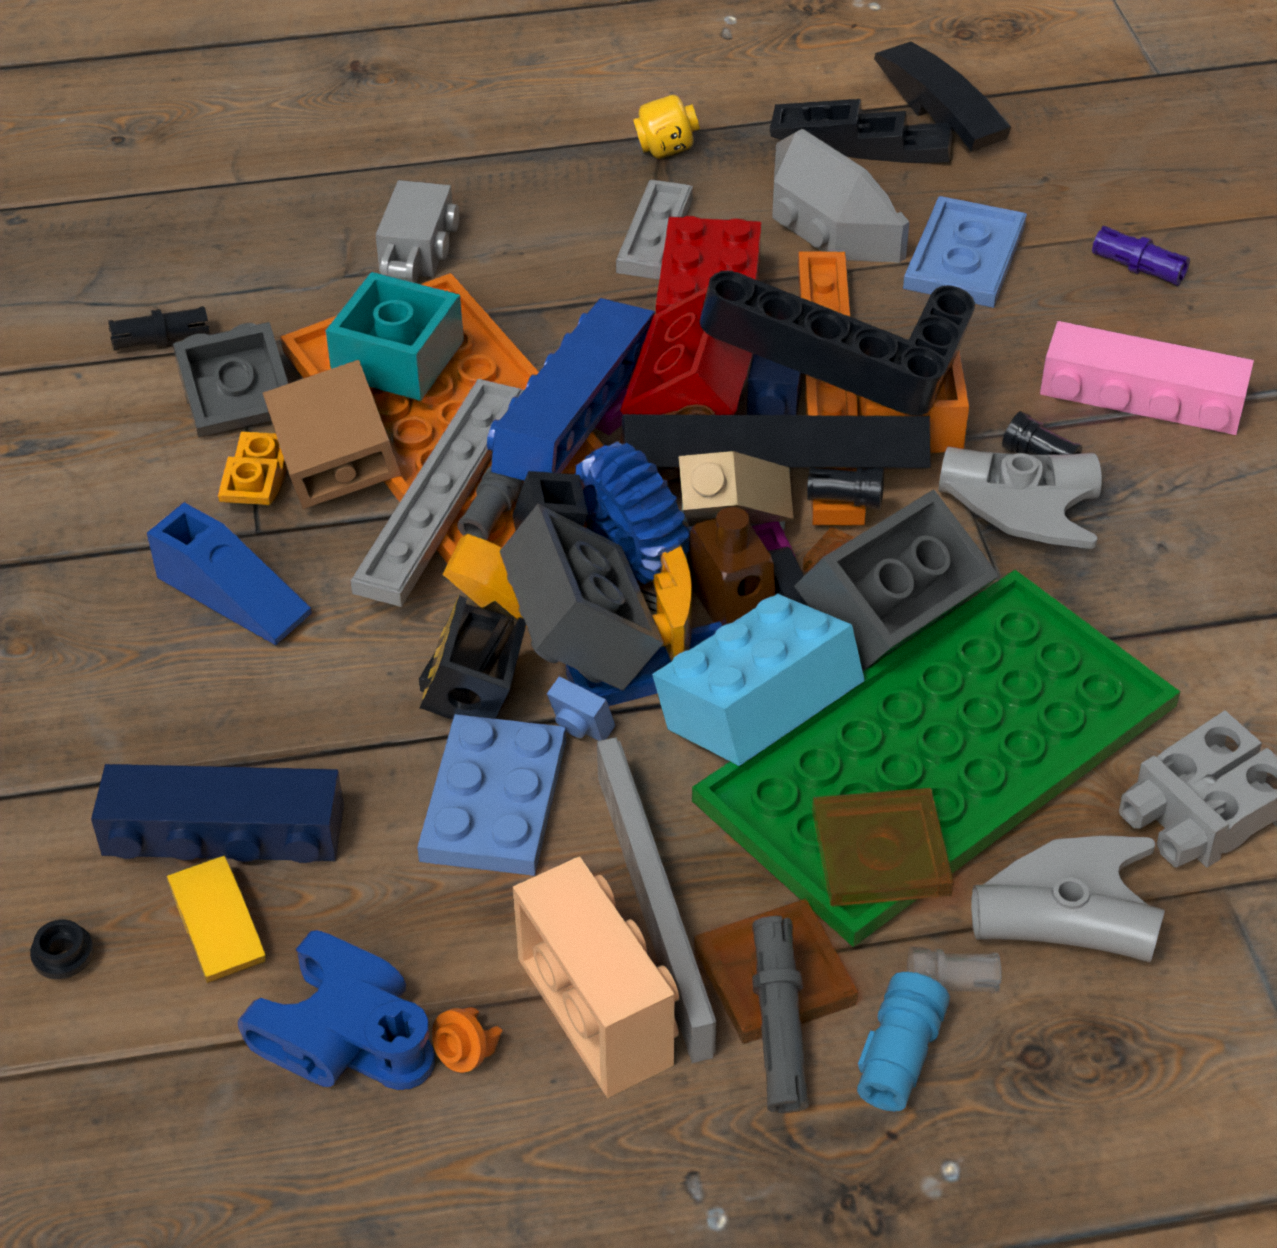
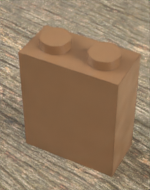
[263,360,401,509]

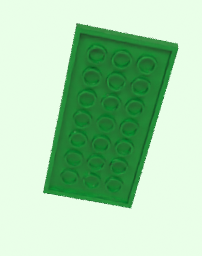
[692,570,1181,947]

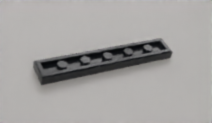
[622,414,931,469]

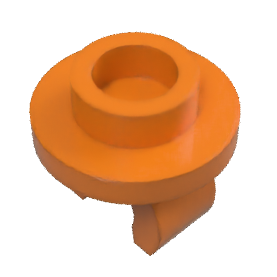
[432,1007,502,1073]

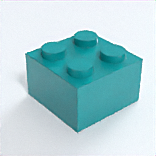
[326,272,464,401]

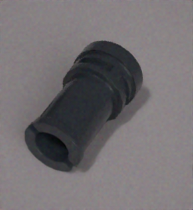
[1002,411,1083,455]
[807,467,884,510]

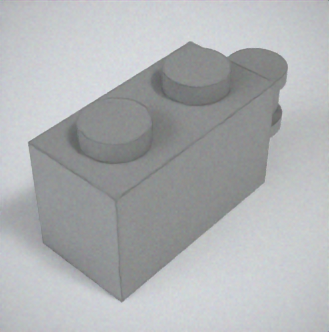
[375,180,459,283]

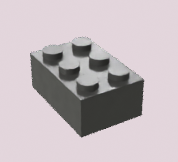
[794,489,999,671]
[499,504,664,691]

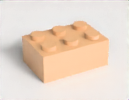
[513,856,679,1099]

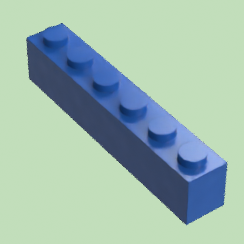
[487,298,655,481]

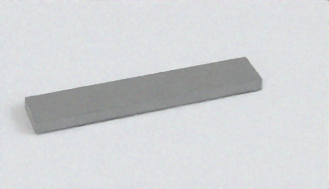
[351,379,524,607]
[597,737,716,1063]

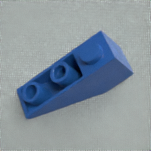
[147,502,312,645]

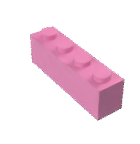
[1040,321,1254,435]

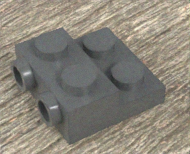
[173,322,288,437]

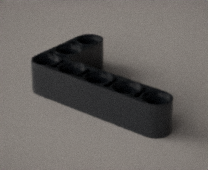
[699,271,975,416]

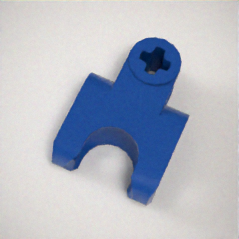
[238,930,435,1090]

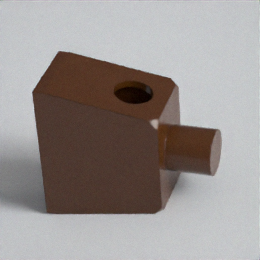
[687,507,775,626]

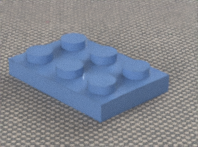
[417,714,566,876]

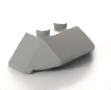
[772,129,909,263]

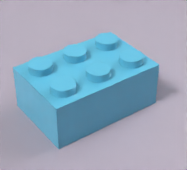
[652,594,865,766]

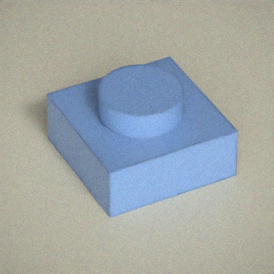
[547,676,616,741]

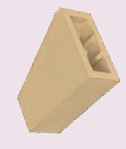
[679,451,794,526]

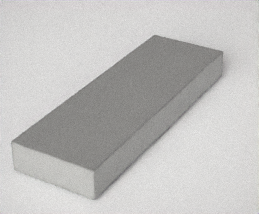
[616,180,693,280]

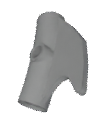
[939,446,1102,549]
[971,836,1165,963]

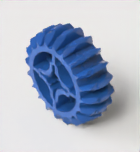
[574,441,689,584]

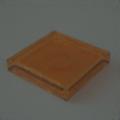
[812,788,954,906]
[694,899,858,1045]

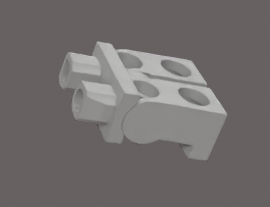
[1119,710,1277,868]

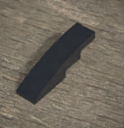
[874,41,1011,152]
[770,99,953,163]

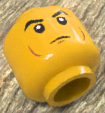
[633,95,700,159]

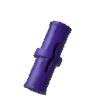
[1092,226,1190,286]

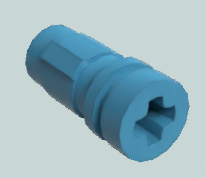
[857,972,950,1112]

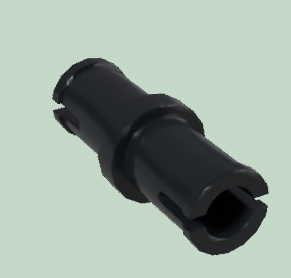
[108,306,210,351]

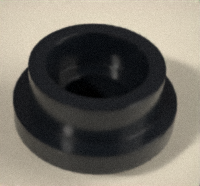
[30,919,94,979]

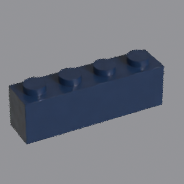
[91,764,344,863]

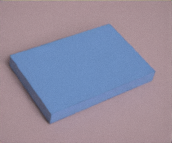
[903,196,1027,308]

